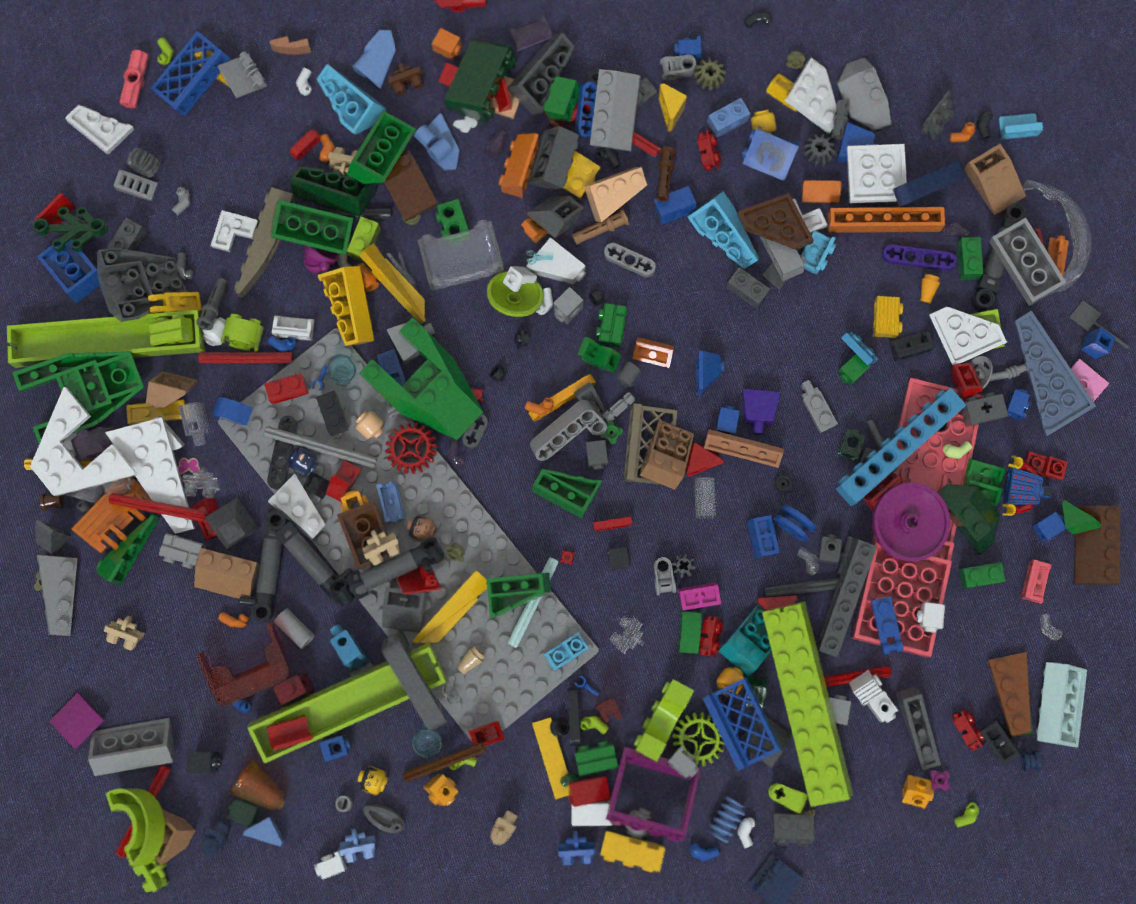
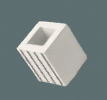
[849,670,883,706]

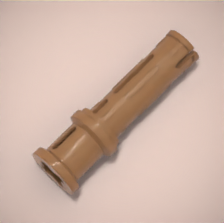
[572,209,629,245]

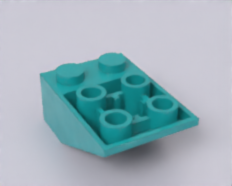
[718,605,772,676]

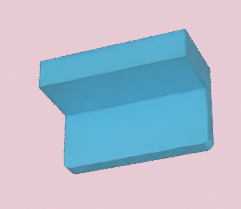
[998,113,1043,140]

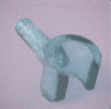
[526,250,553,264]

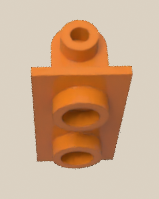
[1047,236,1069,276]

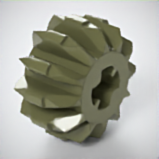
[694,58,726,91]

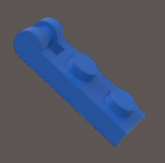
[870,597,904,655]

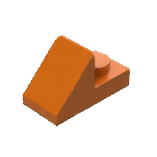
[521,218,548,243]

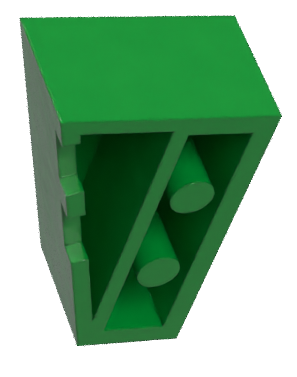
[532,469,602,519]
[486,572,551,618]

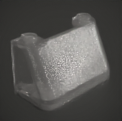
[417,220,504,290]

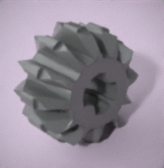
[803,134,835,166]
[126,148,160,178]

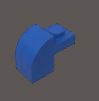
[213,397,253,426]

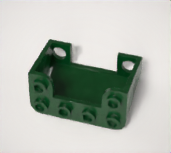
[445,39,517,124]

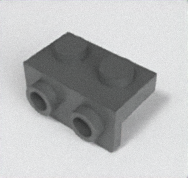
[772,814,814,846]

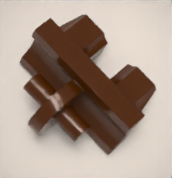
[388,62,422,96]

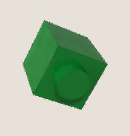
[838,354,870,385]

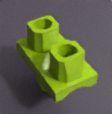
[133,859,169,892]

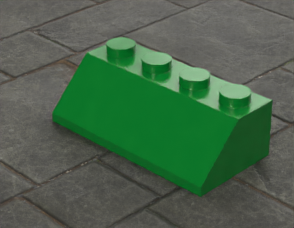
[346,111,416,184]
[271,200,353,255]

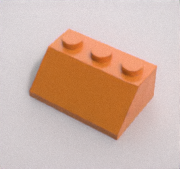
[499,133,539,198]

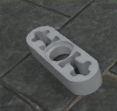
[604,243,656,277]

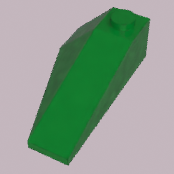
[96,514,160,585]

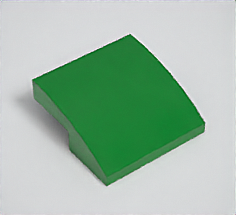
[963,458,1006,507]

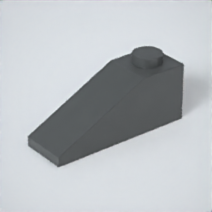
[35,519,71,556]

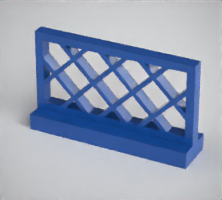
[151,31,231,117]
[703,677,782,771]

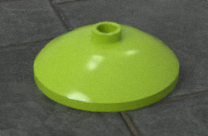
[487,272,543,317]

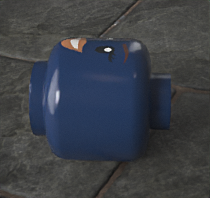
[288,447,318,475]

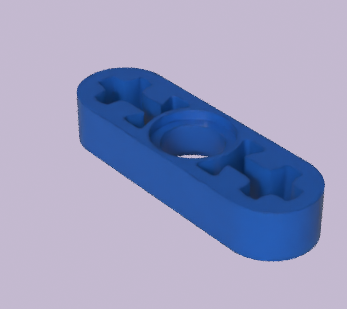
[575,82,597,137]

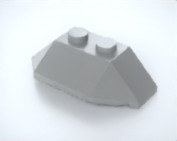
[837,58,891,131]

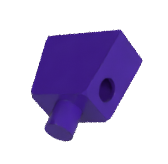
[742,389,780,435]

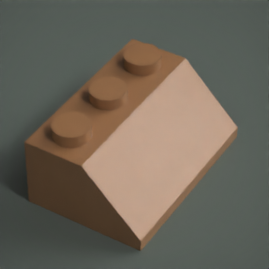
[194,548,260,599]

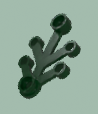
[33,207,108,252]

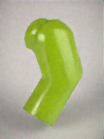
[157,38,173,65]

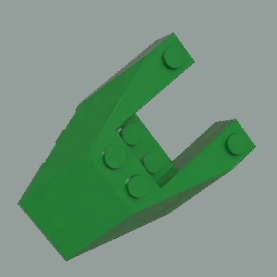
[359,317,483,440]
[12,351,144,444]

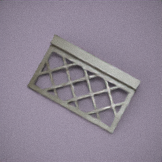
[623,403,677,486]

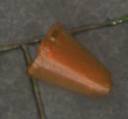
[229,759,286,811]

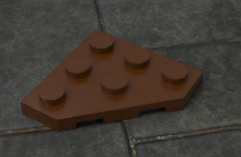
[737,193,814,250]

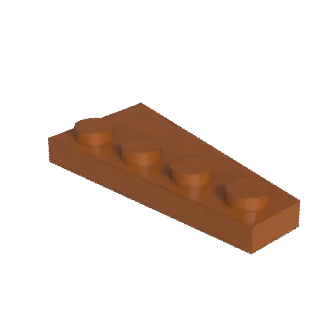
[988,652,1031,737]

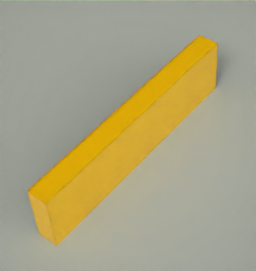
[532,717,571,799]

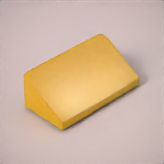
[766,73,797,111]

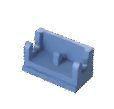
[376,481,406,524]

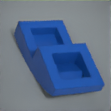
[376,349,406,386]

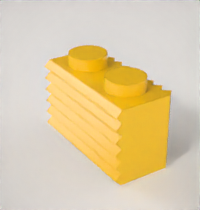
[873,296,903,338]

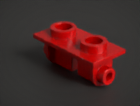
[697,129,721,171]
[699,616,723,658]
[952,708,986,751]

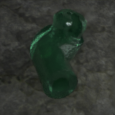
[560,773,582,787]

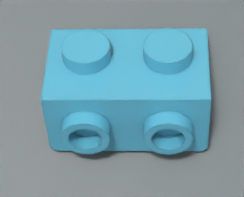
[802,230,836,275]

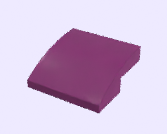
[50,692,105,749]

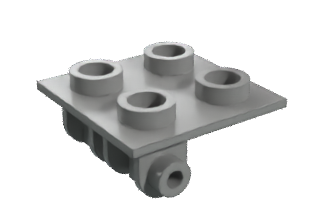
[217,51,267,98]

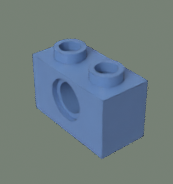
[707,98,750,138]

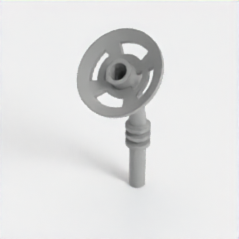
[970,356,1027,389]

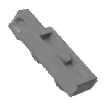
[801,380,838,434]

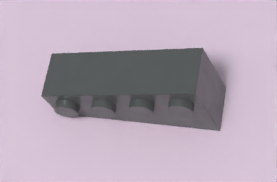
[508,33,575,115]

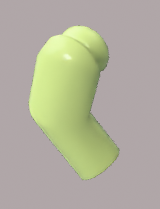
[943,441,972,459]

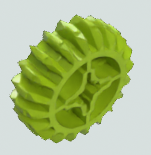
[672,713,725,766]

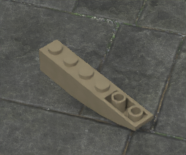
[235,187,296,298]

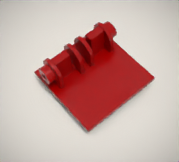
[396,566,441,594]

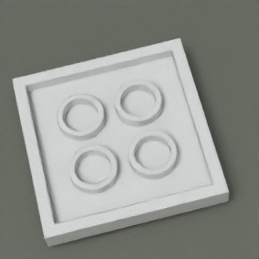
[846,144,907,203]

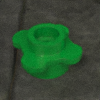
[600,421,623,444]

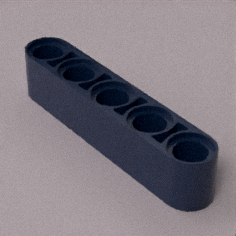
[892,160,966,207]

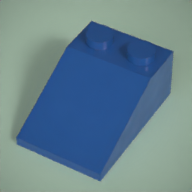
[37,239,100,304]

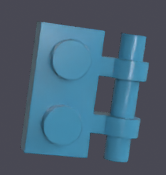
[841,332,879,366]

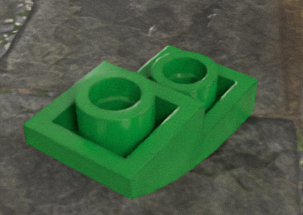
[678,610,702,654]

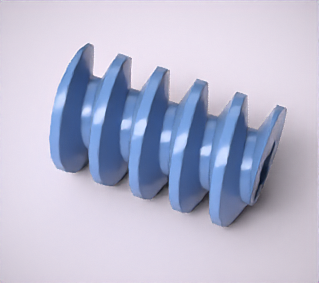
[709,797,745,843]

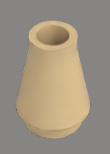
[457,646,486,675]

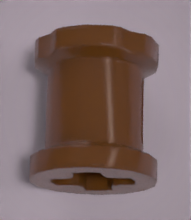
[40,493,64,511]

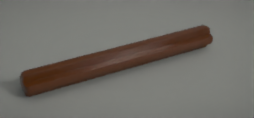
[402,742,486,782]

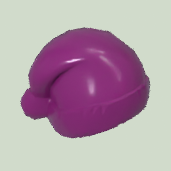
[304,246,339,274]

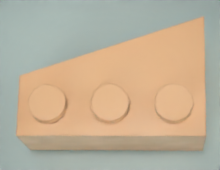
[584,167,647,222]

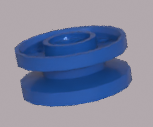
[773,504,816,543]

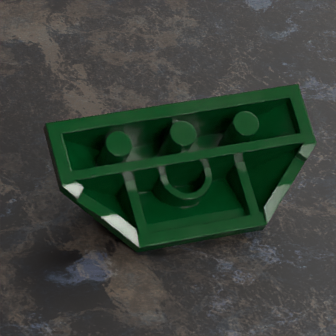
[937,484,1000,555]

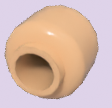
[355,411,384,439]

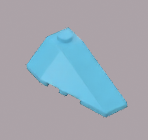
[317,64,386,135]

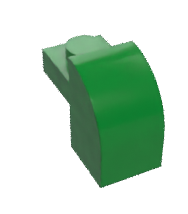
[578,337,622,373]

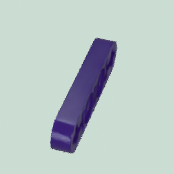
[882,245,957,271]

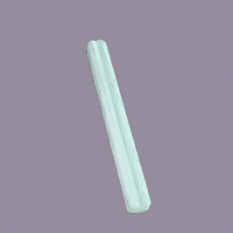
[508,558,558,647]

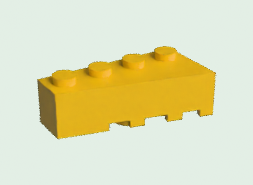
[317,266,374,346]

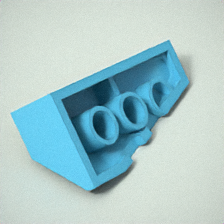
[688,191,759,269]

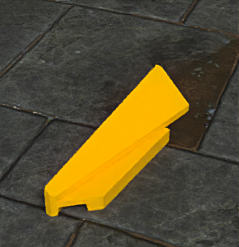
[359,243,426,325]
[412,570,487,644]

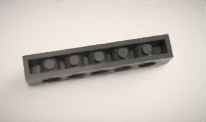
[816,538,877,657]

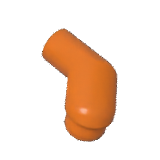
[949,122,975,142]
[319,134,335,163]
[525,398,554,415]
[218,612,249,628]

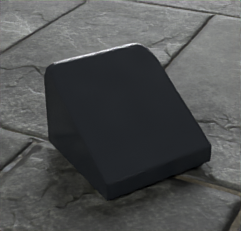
[303,473,330,499]
[607,547,630,570]

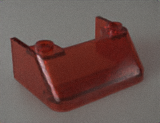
[195,621,290,706]

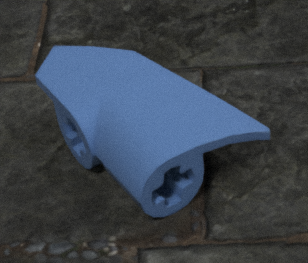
[352,30,396,88]
[414,113,459,170]

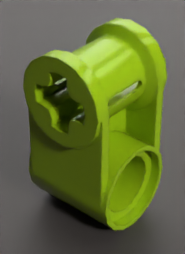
[768,783,808,814]

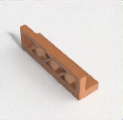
[704,429,784,468]

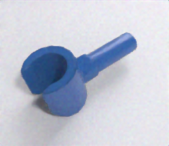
[311,365,328,391]
[574,676,600,697]

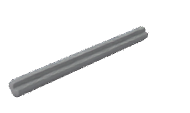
[264,426,377,468]

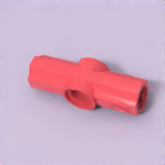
[120,50,149,109]

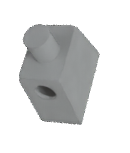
[387,323,435,365]

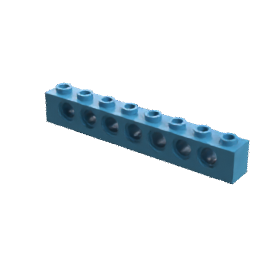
[836,388,966,506]

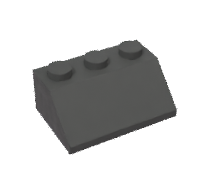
[527,126,579,190]

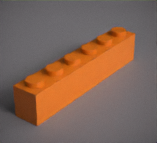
[827,207,945,233]

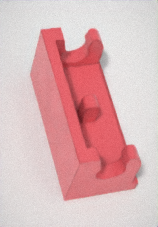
[1020,559,1052,604]

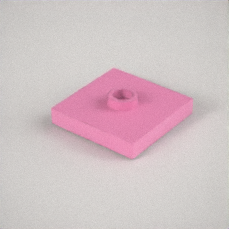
[1071,359,1109,402]

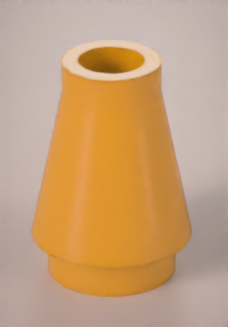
[920,274,940,303]

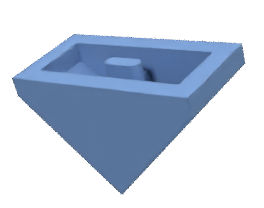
[243,816,285,847]

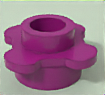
[930,770,950,791]

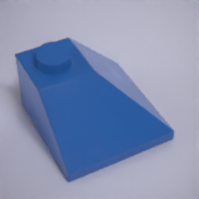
[696,351,724,396]

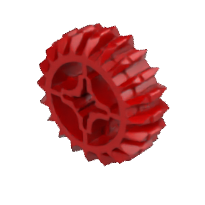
[385,423,437,475]

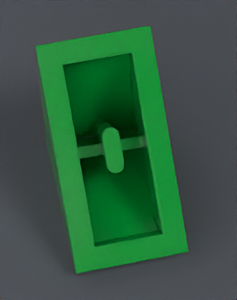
[1062,500,1101,535]

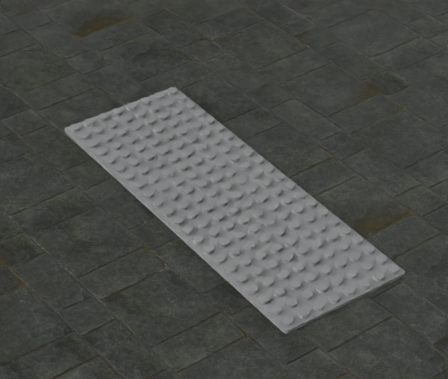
[218,329,599,740]

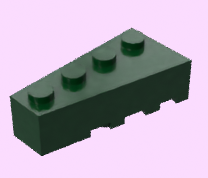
[291,166,376,217]

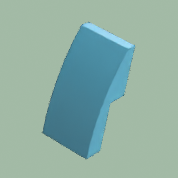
[544,632,589,671]

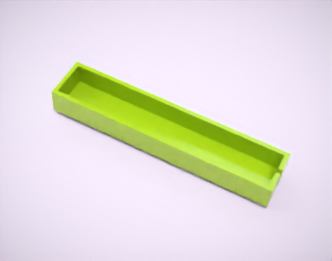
[7,310,205,368]
[762,601,853,807]
[247,642,446,763]

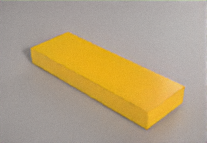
[126,400,186,425]

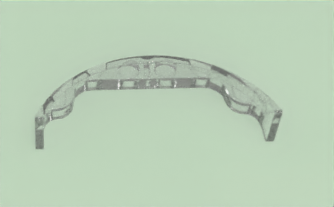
[1022,180,1091,293]

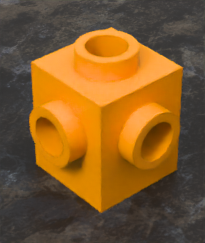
[340,490,369,512]
[423,774,458,806]
[902,775,934,808]

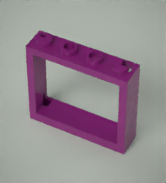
[605,747,701,842]

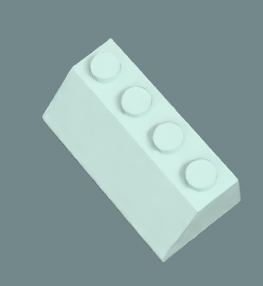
[1036,662,1087,748]

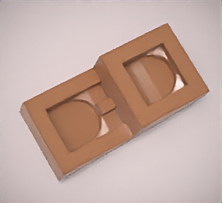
[270,36,312,55]

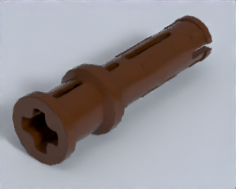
[657,147,676,202]

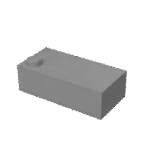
[989,218,1067,306]

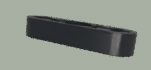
[568,689,581,747]

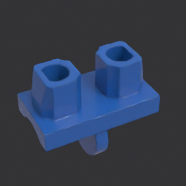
[558,832,595,865]

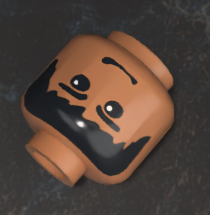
[406,515,437,542]

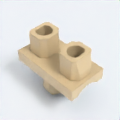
[328,147,358,175]
[362,530,399,565]
[104,616,145,651]
[491,811,517,845]

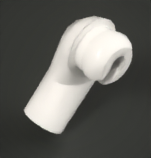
[296,68,312,95]
[737,817,755,848]

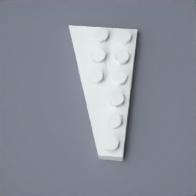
[105,417,195,534]

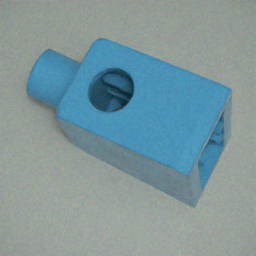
[330,624,369,670]

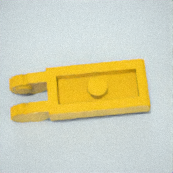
[148,292,202,313]

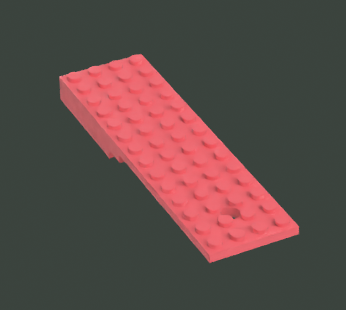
[850,378,984,657]

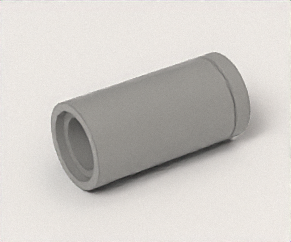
[274,608,315,649]

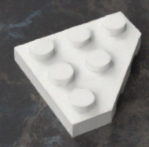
[784,58,837,134]
[929,306,1007,365]

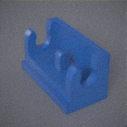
[654,186,696,224]
[747,515,780,559]

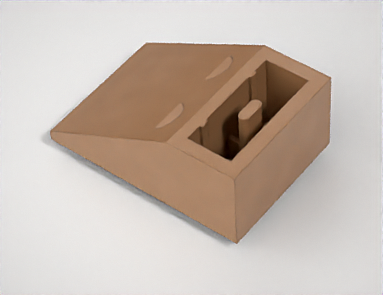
[964,144,1026,216]
[640,420,694,490]

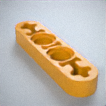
[528,374,596,421]

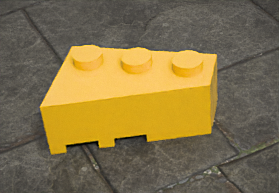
[600,830,665,872]

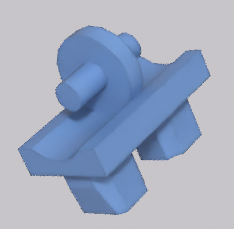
[339,828,376,863]

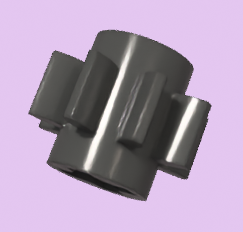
[672,554,696,579]

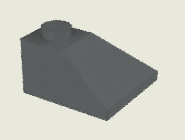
[205,497,259,550]
[740,715,791,768]

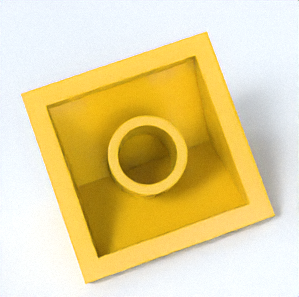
[658,83,687,132]

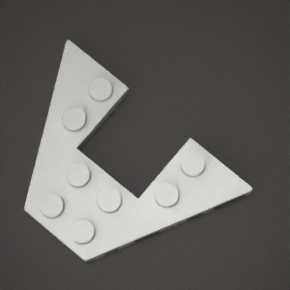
[30,387,138,496]

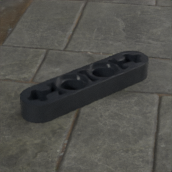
[267,416,298,490]

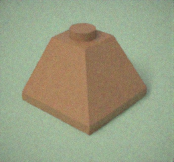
[146,371,198,408]
[155,809,195,865]

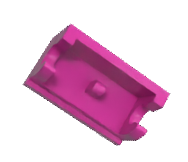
[678,582,721,610]

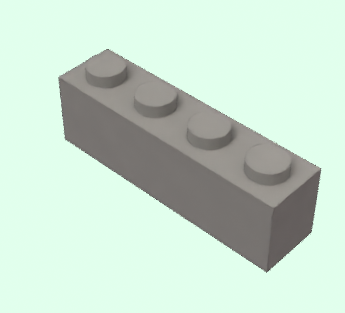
[759,236,806,281]

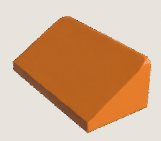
[802,180,841,203]
[632,337,674,368]

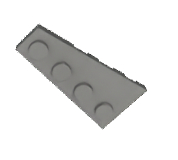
[36,555,77,636]

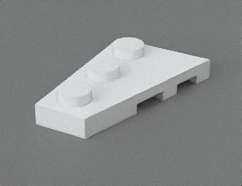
[65,105,134,155]
[268,474,325,541]

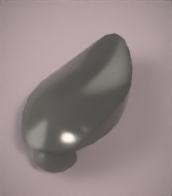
[363,804,404,833]

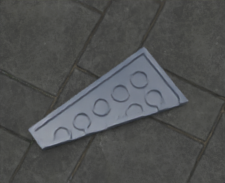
[1014,311,1096,437]

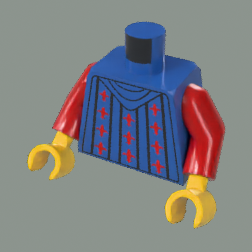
[1002,456,1052,516]

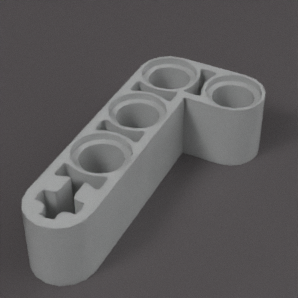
[530,400,607,461]

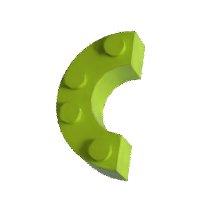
[634,679,694,762]
[106,788,166,866]

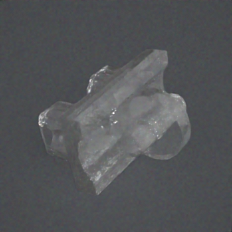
[182,466,221,498]
[609,616,644,654]

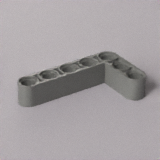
[382,630,448,732]

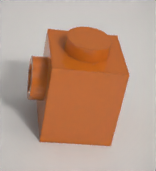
[432,28,462,60]

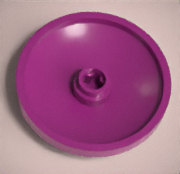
[872,483,950,561]

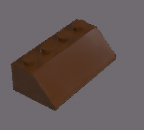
[1074,505,1120,586]

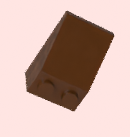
[383,151,438,222]
[337,501,395,569]

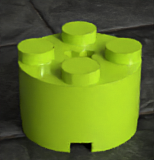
[220,314,264,351]

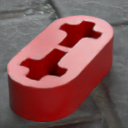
[290,129,321,160]

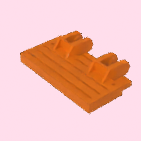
[72,477,151,554]

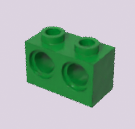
[435,199,471,245]

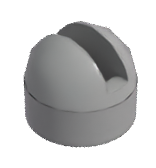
[336,796,353,812]

